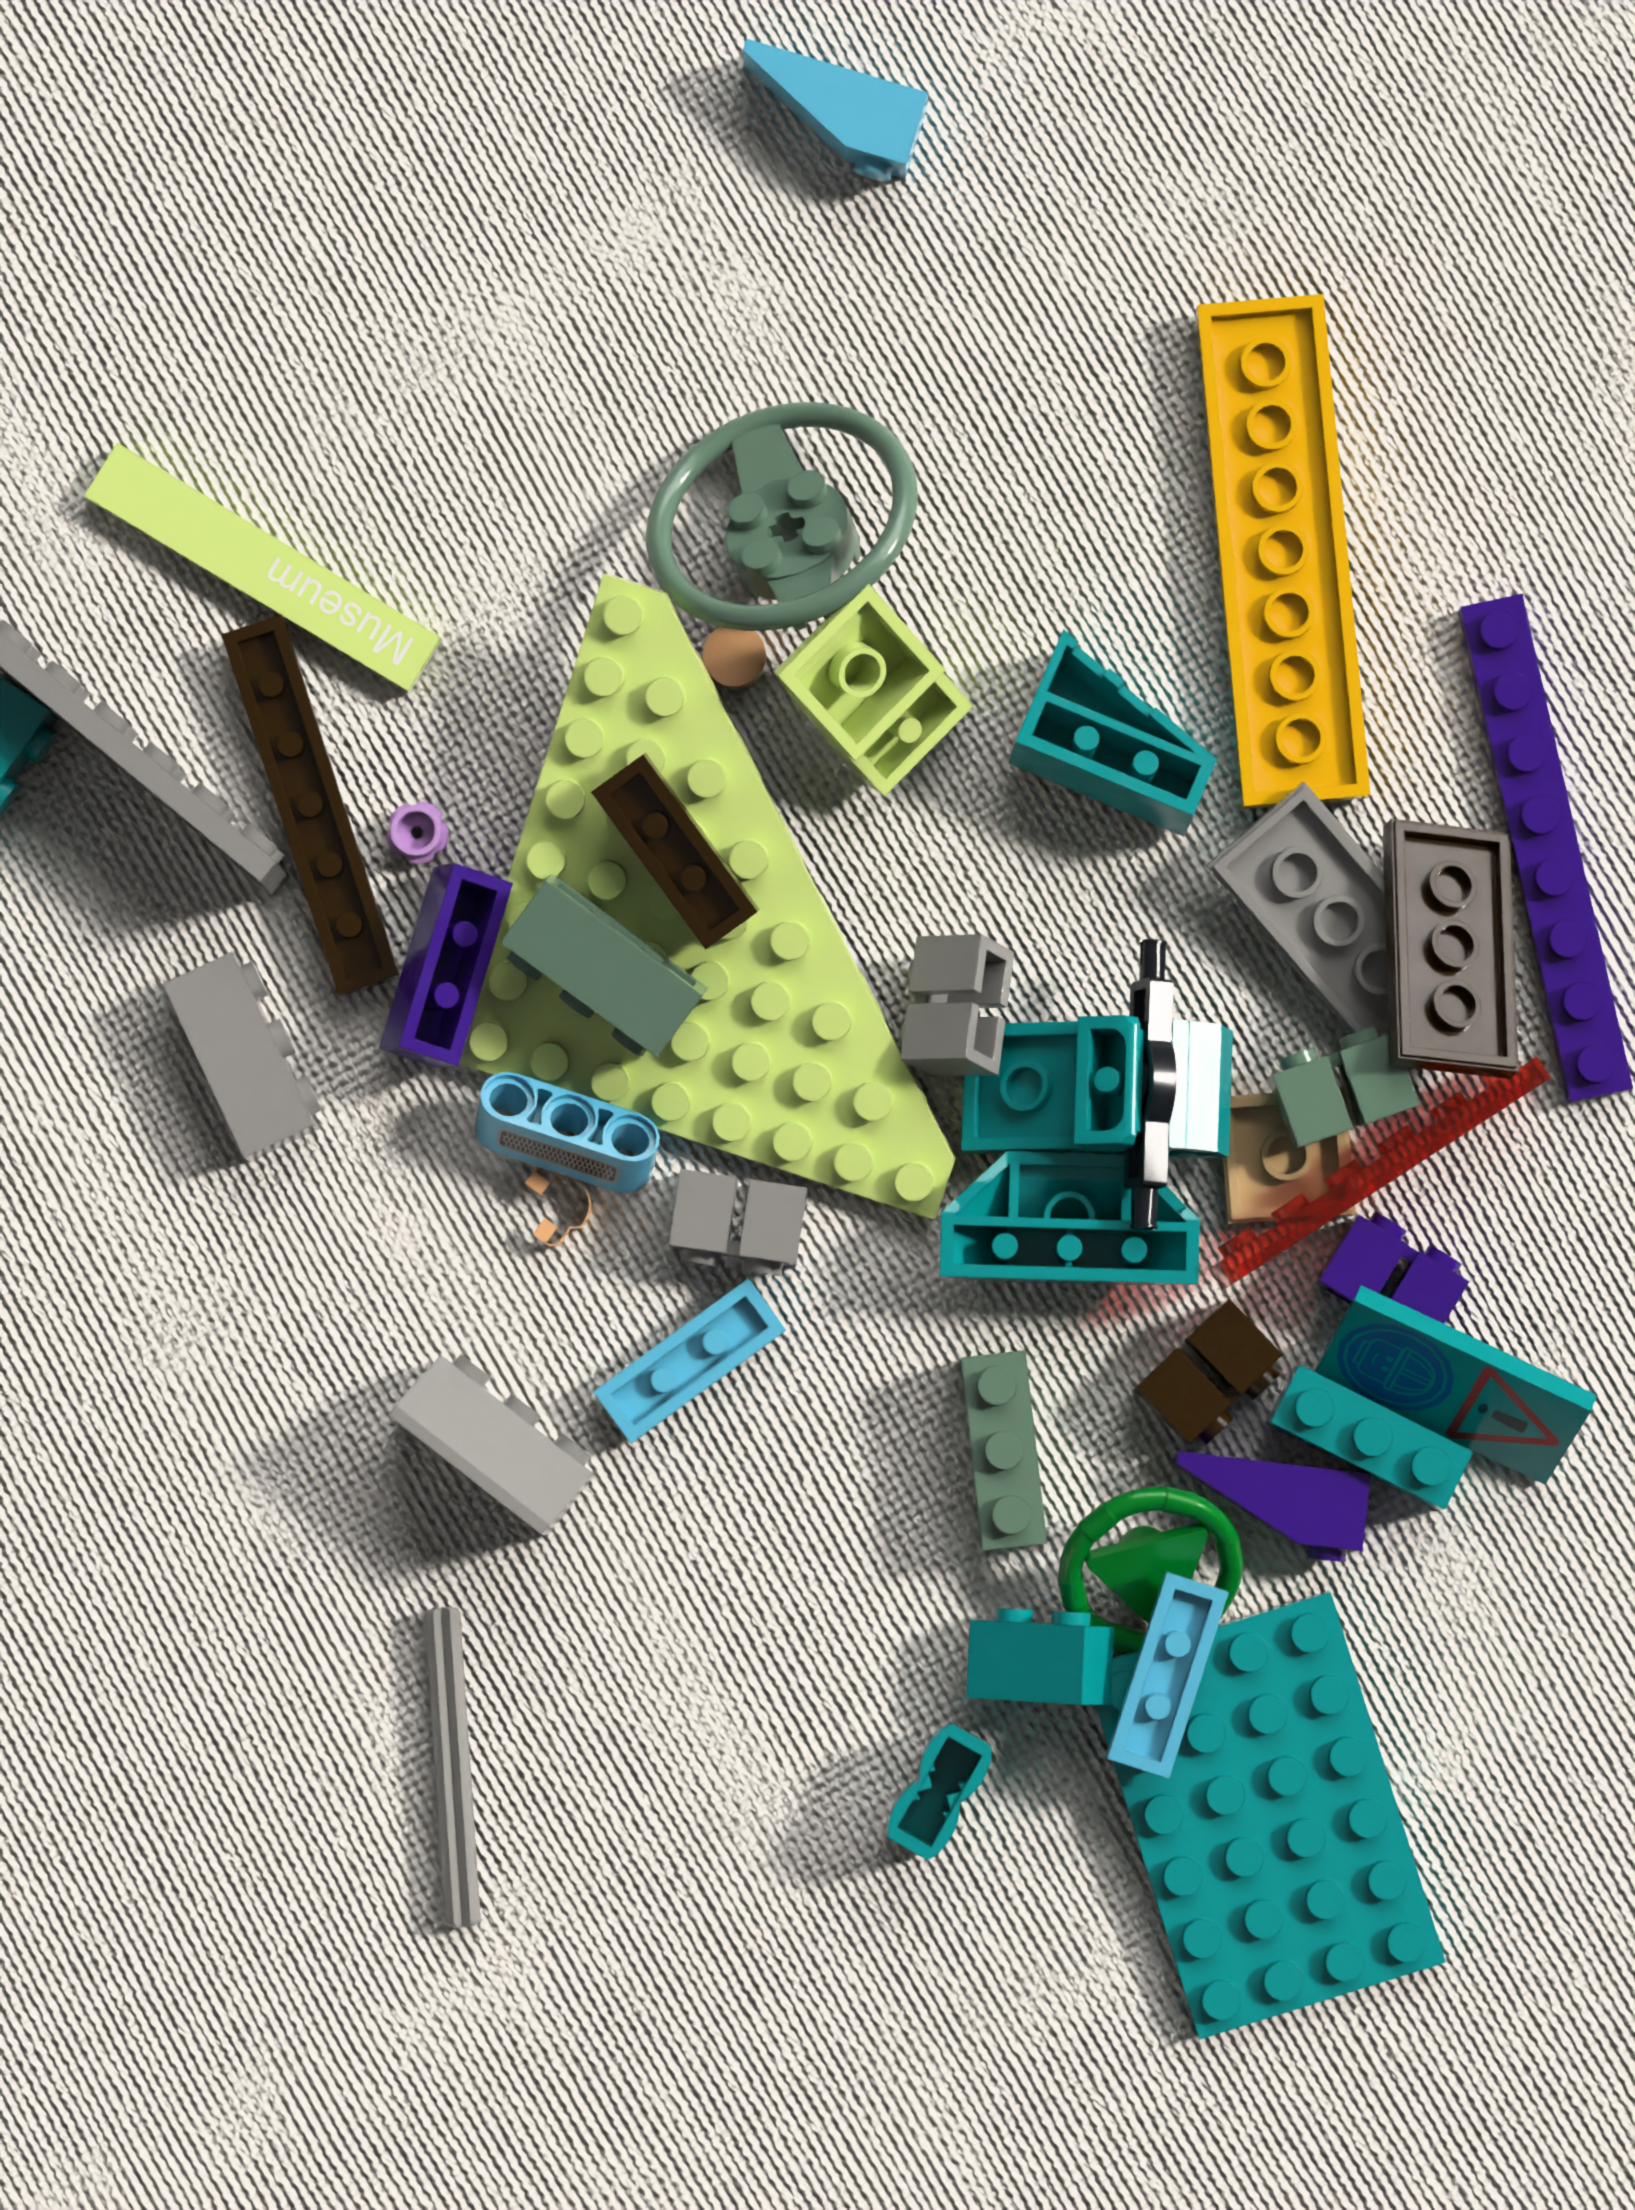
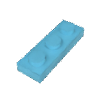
[593,1278,787,1444]
[1106,1571,1229,1779]

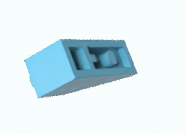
[743,38,928,182]

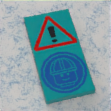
[1314,1285,1597,1485]

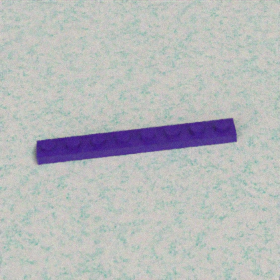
[1458,594,1633,1104]

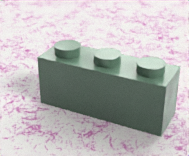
[500,874,708,1057]
[960,1350,1047,1551]

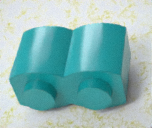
[887,1721,991,1860]

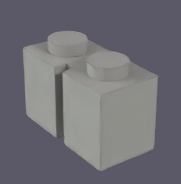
[900,934,1014,1077]
[669,1169,808,1276]

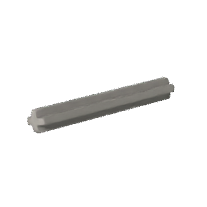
[425,1607,481,1928]

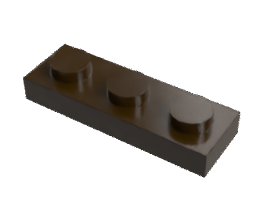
[591,752,760,950]

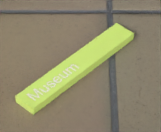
[84,443,442,694]

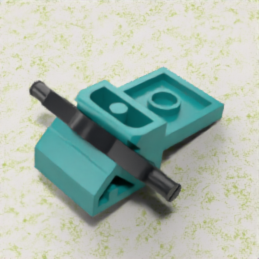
[961,939,1233,1230]

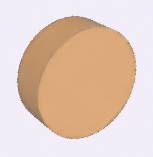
[702,627,766,690]

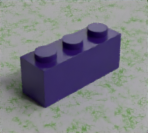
[379,863,513,1068]

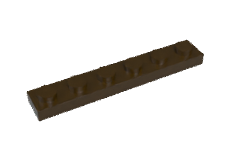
[221,614,400,997]

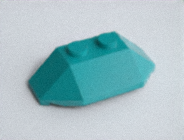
[939,1151,1200,1285]

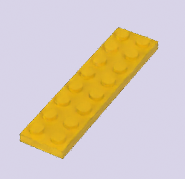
[1196,294,1371,809]

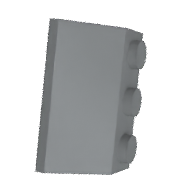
[388,1354,596,1535]

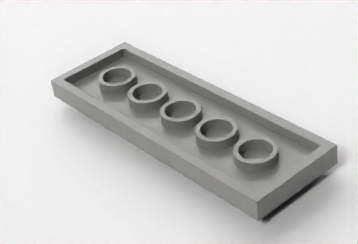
[0,620,289,896]

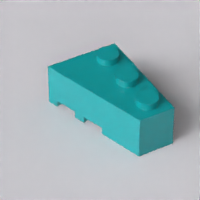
[1008,629,1217,837]

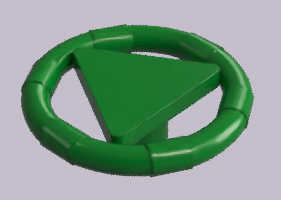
[1057,1486,1244,1652]

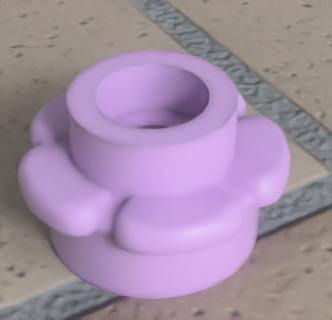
[386,802,449,864]

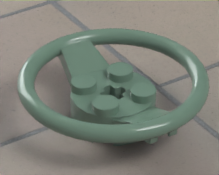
[646,402,918,631]

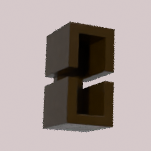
[1134,1299,1283,1445]

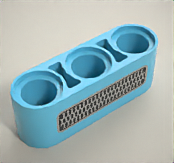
[474,1072,660,1194]

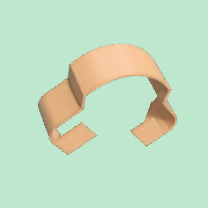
[524,1167,592,1247]

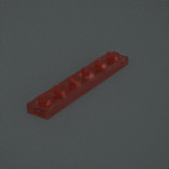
[1209,1057,1551,1290]

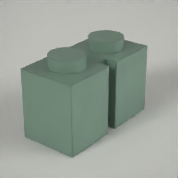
[1268,1026,1420,1150]

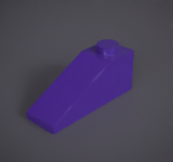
[1173,1451,1371,1562]

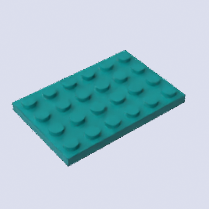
[1095,1590,1446,2040]

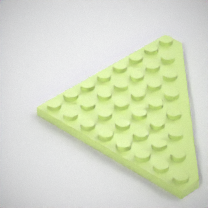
[459,573,956,1220]

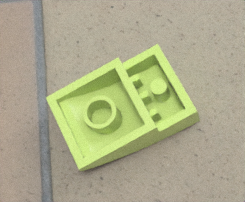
[773,584,973,797]

